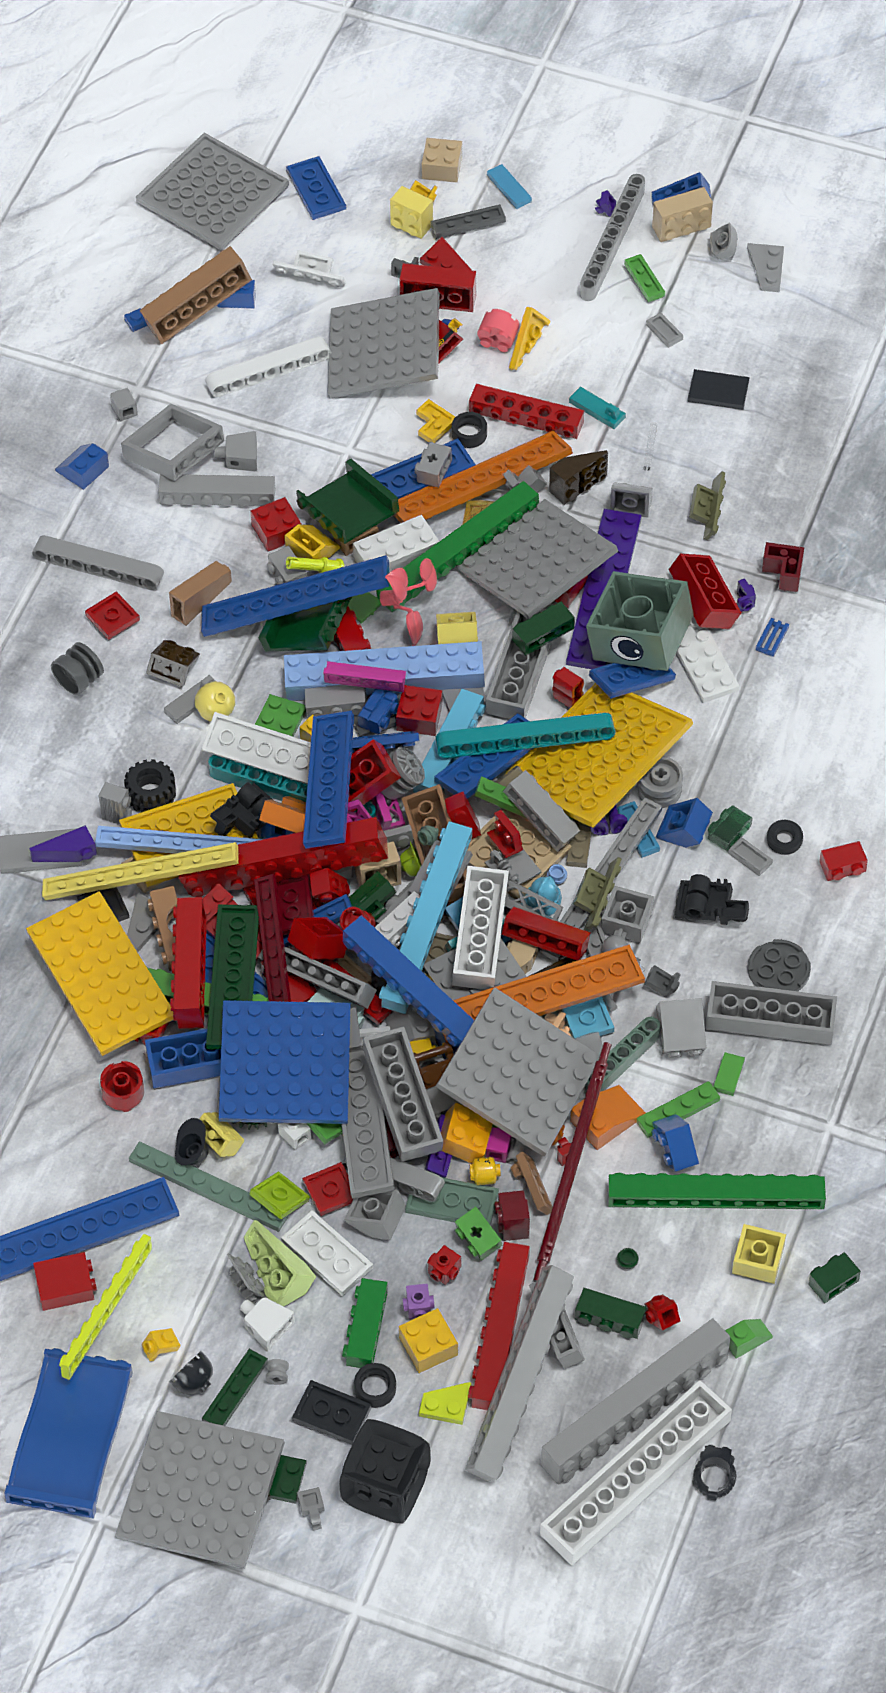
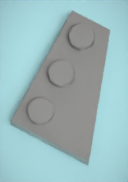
[747,243,784,292]

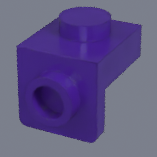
[736,578,756,612]

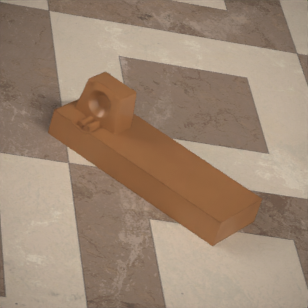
[511,1152,553,1215]

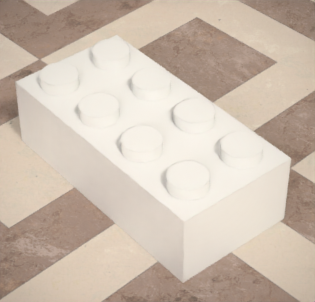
[353,515,439,572]

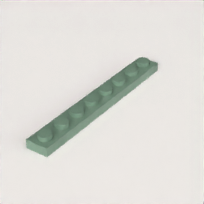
[129,1141,289,1232]

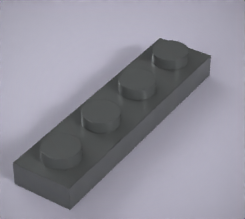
[431,204,506,239]

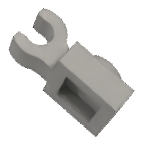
[297,1487,325,1531]

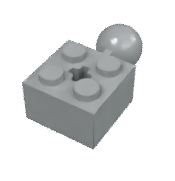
[601,885,654,953]

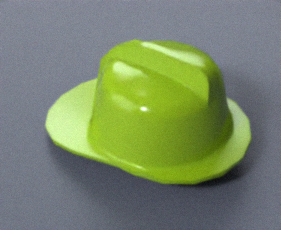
[400,841,422,877]

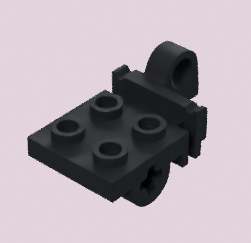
[210,782,273,838]
[674,874,749,925]

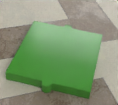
[348,592,382,624]

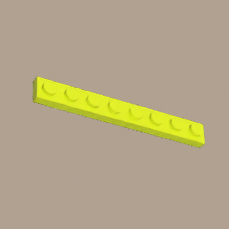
[59,1234,152,1380]

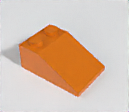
[570,1085,646,1150]

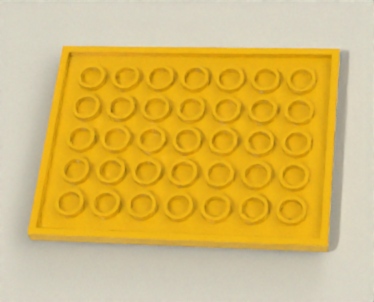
[503,683,693,828]

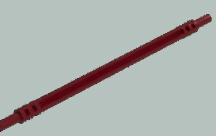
[533,1042,612,1282]

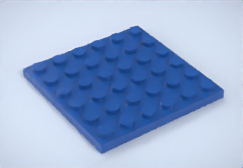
[219,1001,351,1124]

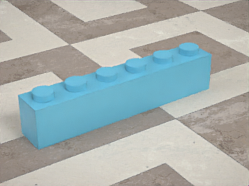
[413,689,486,793]

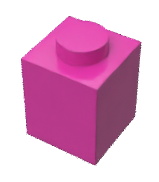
[485,1127,512,1163]

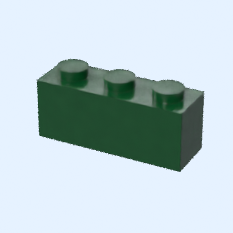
[512,602,575,656]
[575,1287,646,1339]

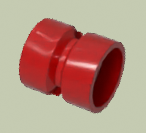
[340,907,376,930]

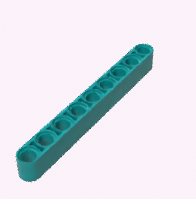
[435,713,615,758]
[208,755,376,820]

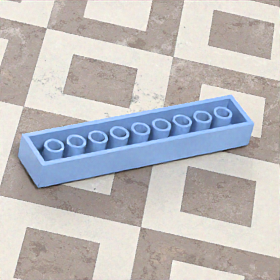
[284,641,485,701]

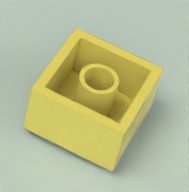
[390,186,433,239]
[436,612,478,644]
[732,1224,786,1284]

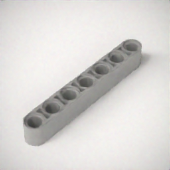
[32,535,164,590]

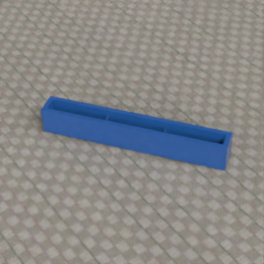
[343,915,474,1047]

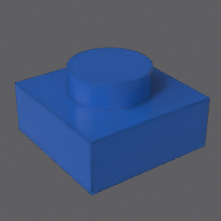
[124,308,148,332]

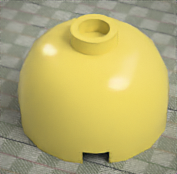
[195,681,235,721]

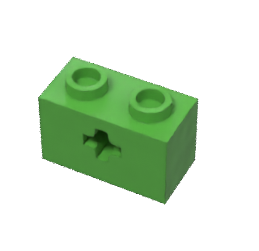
[455,1207,503,1261]

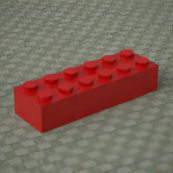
[170,897,207,1029]

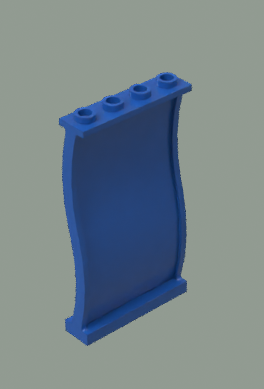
[4,1348,133,1519]

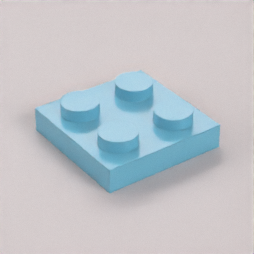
[561,996,615,1038]

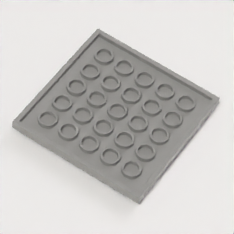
[136,132,289,250]
[328,288,439,399]
[458,499,618,619]
[435,987,600,1157]
[115,1411,285,1569]

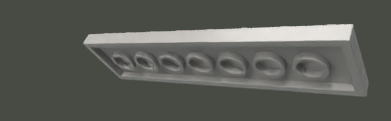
[342,1044,395,1198]

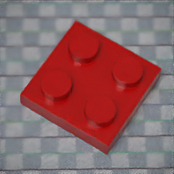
[85,591,140,640]
[302,1162,354,1217]

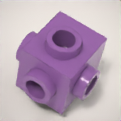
[403,1284,435,1319]

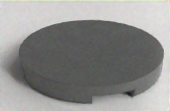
[748,939,811,992]

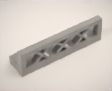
[505,879,564,922]

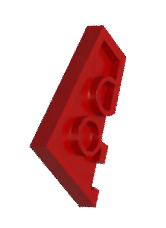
[420,237,472,270]

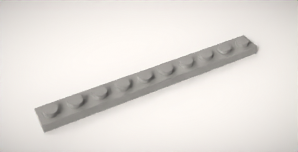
[540,798,662,962]

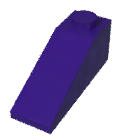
[29,825,97,862]

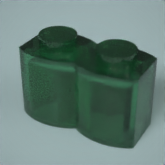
[707,805,753,852]

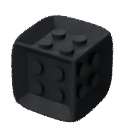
[339,1419,431,1524]

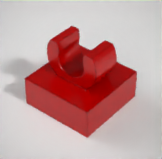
[557,1137,572,1166]

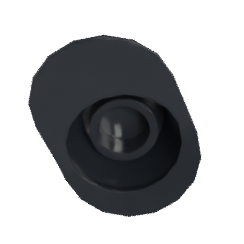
[175,1118,209,1167]

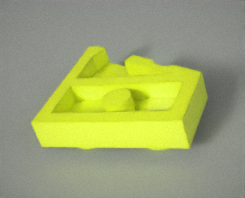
[419,1382,471,1425]

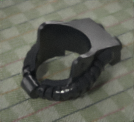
[693,1445,737,1501]

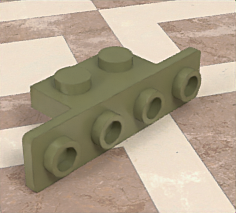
[689,471,726,540]
[573,857,622,931]

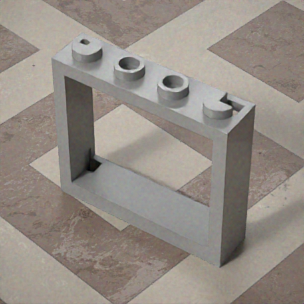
[121,404,224,481]

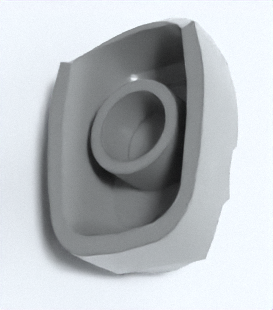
[710,223,738,260]

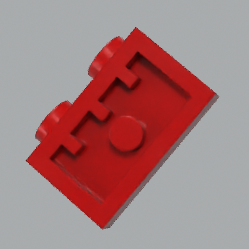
[487,810,523,858]

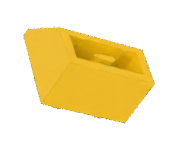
[285,524,340,559]

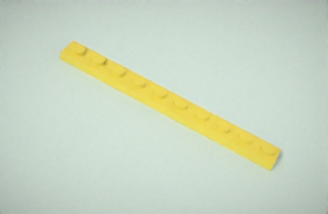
[42,842,238,900]

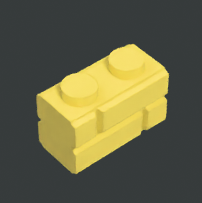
[200,1112,244,1157]

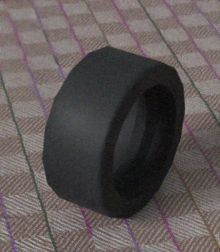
[452,412,487,448]
[354,1363,396,1408]

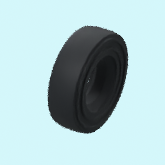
[766,819,803,855]

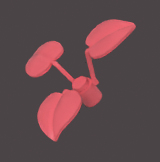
[380,558,437,646]

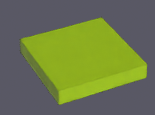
[249,1171,310,1220]

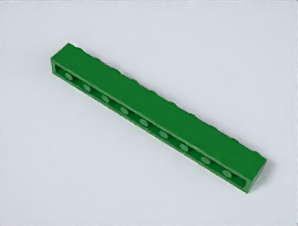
[376,481,539,612]
[608,1173,826,1209]

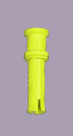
[286,556,344,573]

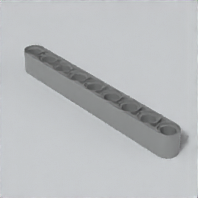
[580,174,645,301]

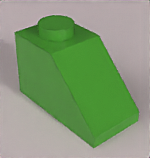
[725,1319,773,1359]

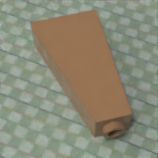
[169,561,232,626]

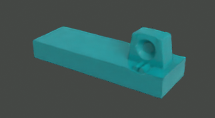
[569,386,626,429]

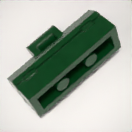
[339,871,397,922]

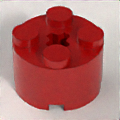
[100,1061,144,1112]

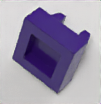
[595,190,617,217]

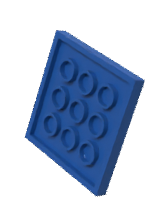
[352,731,419,752]

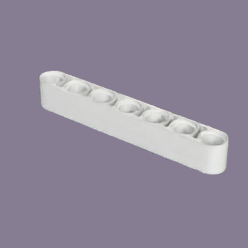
[205,336,331,397]

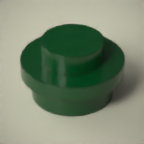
[617,1248,639,1269]

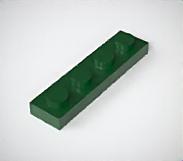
[202,1348,268,1426]

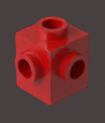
[427,1245,461,1285]
[644,1294,681,1331]

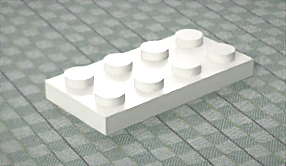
[281,1210,373,1296]

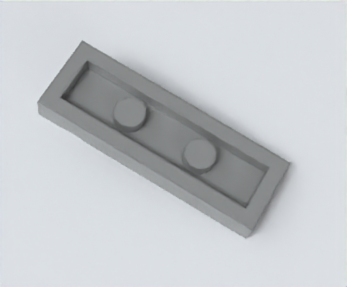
[164,675,215,724]

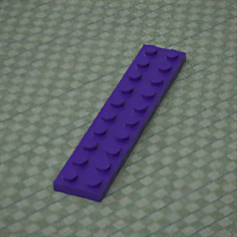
[566,509,642,669]

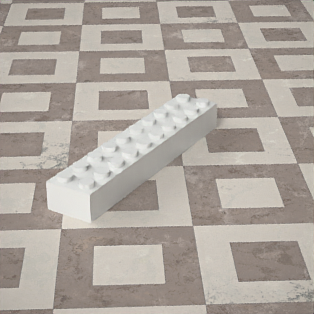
[540,1380,732,1566]

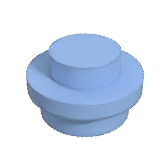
[547,864,567,884]

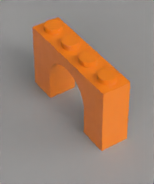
[259,796,306,833]

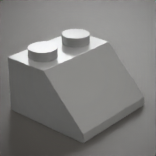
[610,482,653,518]
[386,1004,435,1046]
[344,1190,406,1240]

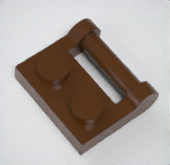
[413,1041,454,1089]

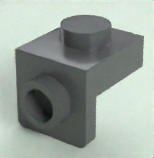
[644,965,681,997]

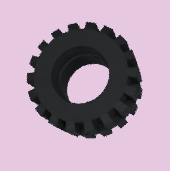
[124,759,176,812]

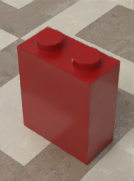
[33,1252,97,1311]

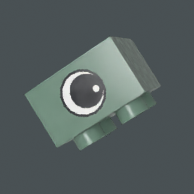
[586,571,694,671]

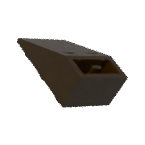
[549,450,608,505]

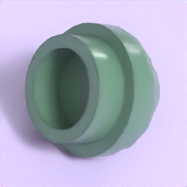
[417,825,439,846]

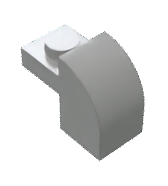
[503,465,547,493]

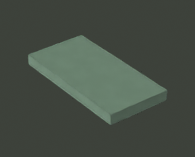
[405,1177,499,1226]

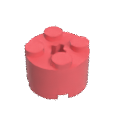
[477,309,520,352]

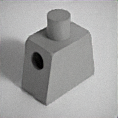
[214,431,257,471]

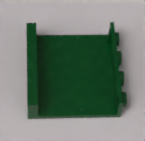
[296,459,399,544]
[258,597,352,652]

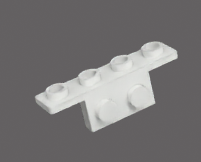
[273,250,346,286]

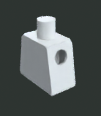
[240,1297,295,1352]

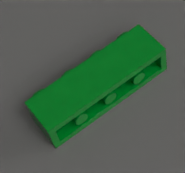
[342,1278,388,1368]

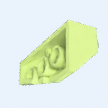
[244,1220,316,1307]

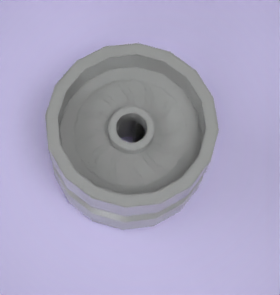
[638,756,683,808]

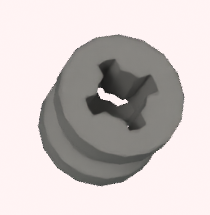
[266,1359,289,1385]

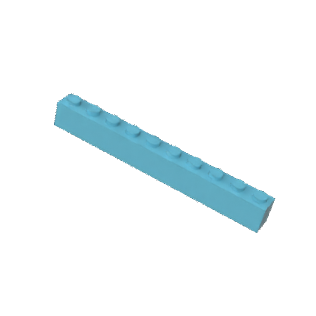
[379,821,472,1014]

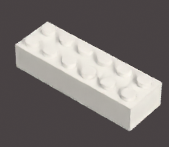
[452,866,509,990]

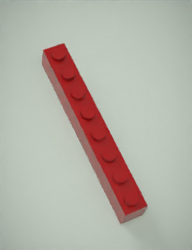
[468,1242,530,1410]

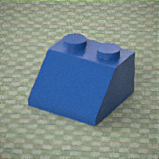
[55,443,109,490]
[656,798,713,848]

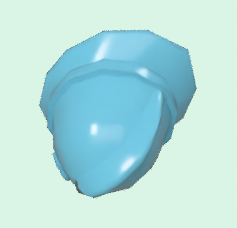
[525,876,562,916]

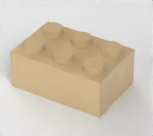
[652,187,713,242]

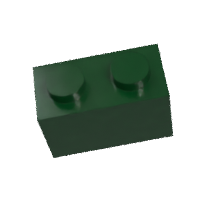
[808,1252,861,1303]

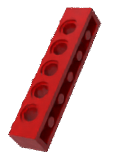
[469,384,584,439]

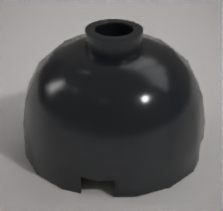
[169,1351,213,1394]

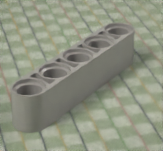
[342,1158,445,1202]

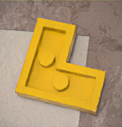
[416,399,455,443]

